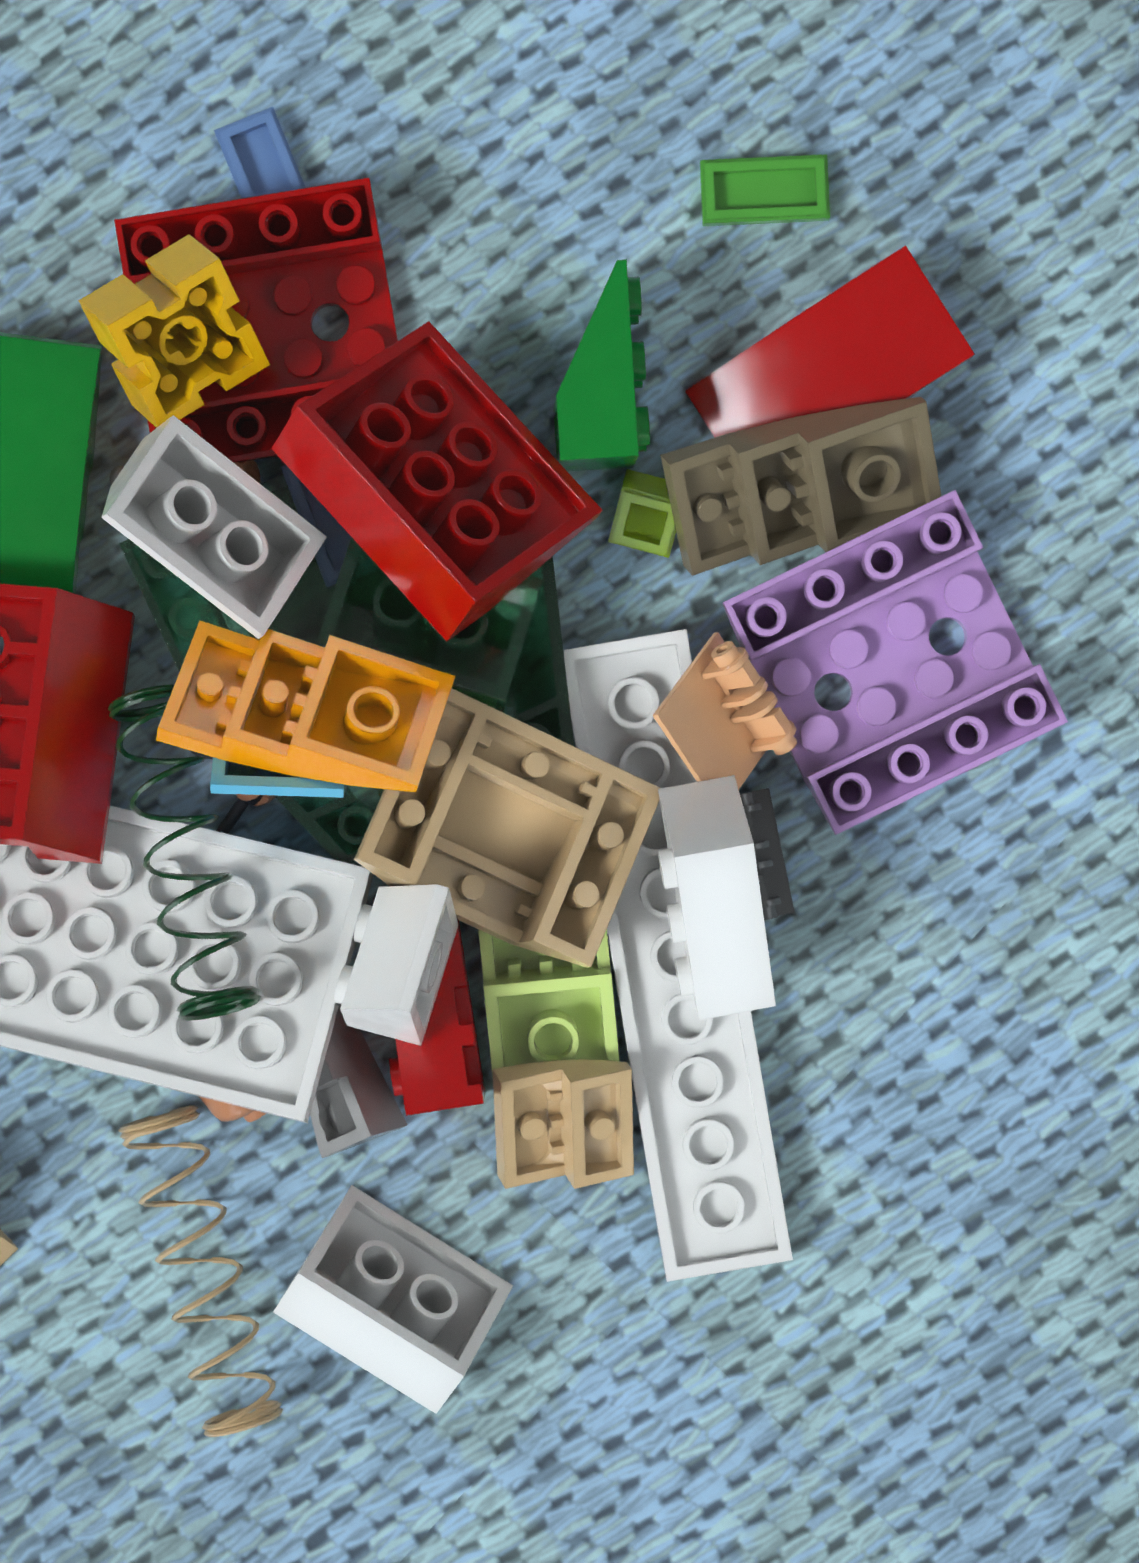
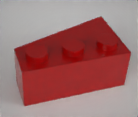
[389,920,486,1116]

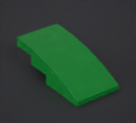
[0,332,103,594]

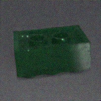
[317,537,543,713]

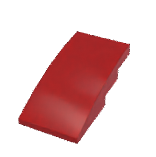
[685,245,975,438]

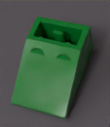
[553,259,650,472]

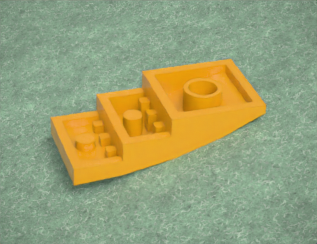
[156,620,455,792]

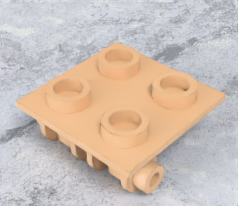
[653,632,797,790]

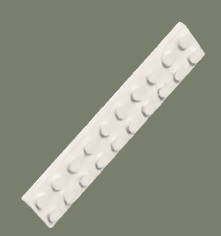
[559,629,793,1282]

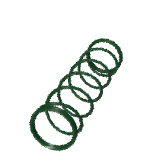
[108,684,262,1021]

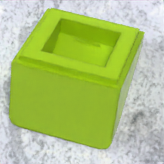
[608,469,676,558]

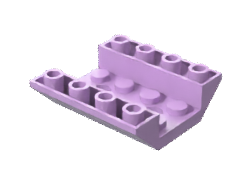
[723,490,1068,835]

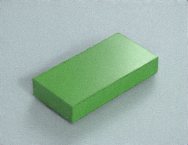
[699,154,830,226]

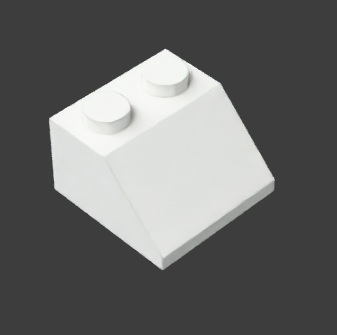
[334,884,458,1046]

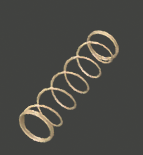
[118,1105,283,1437]

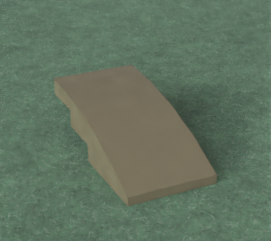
[660,397,941,576]

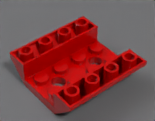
[114,178,398,463]
[0,584,135,864]

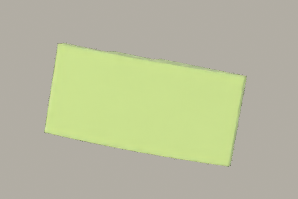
[478,929,620,1077]

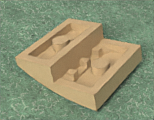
[492,1059,634,1189]

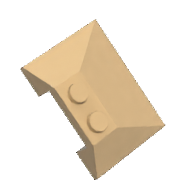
[354,688,660,968]

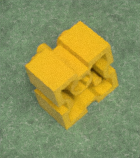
[78,234,270,428]

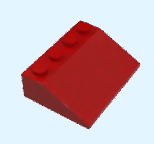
[271,321,603,642]

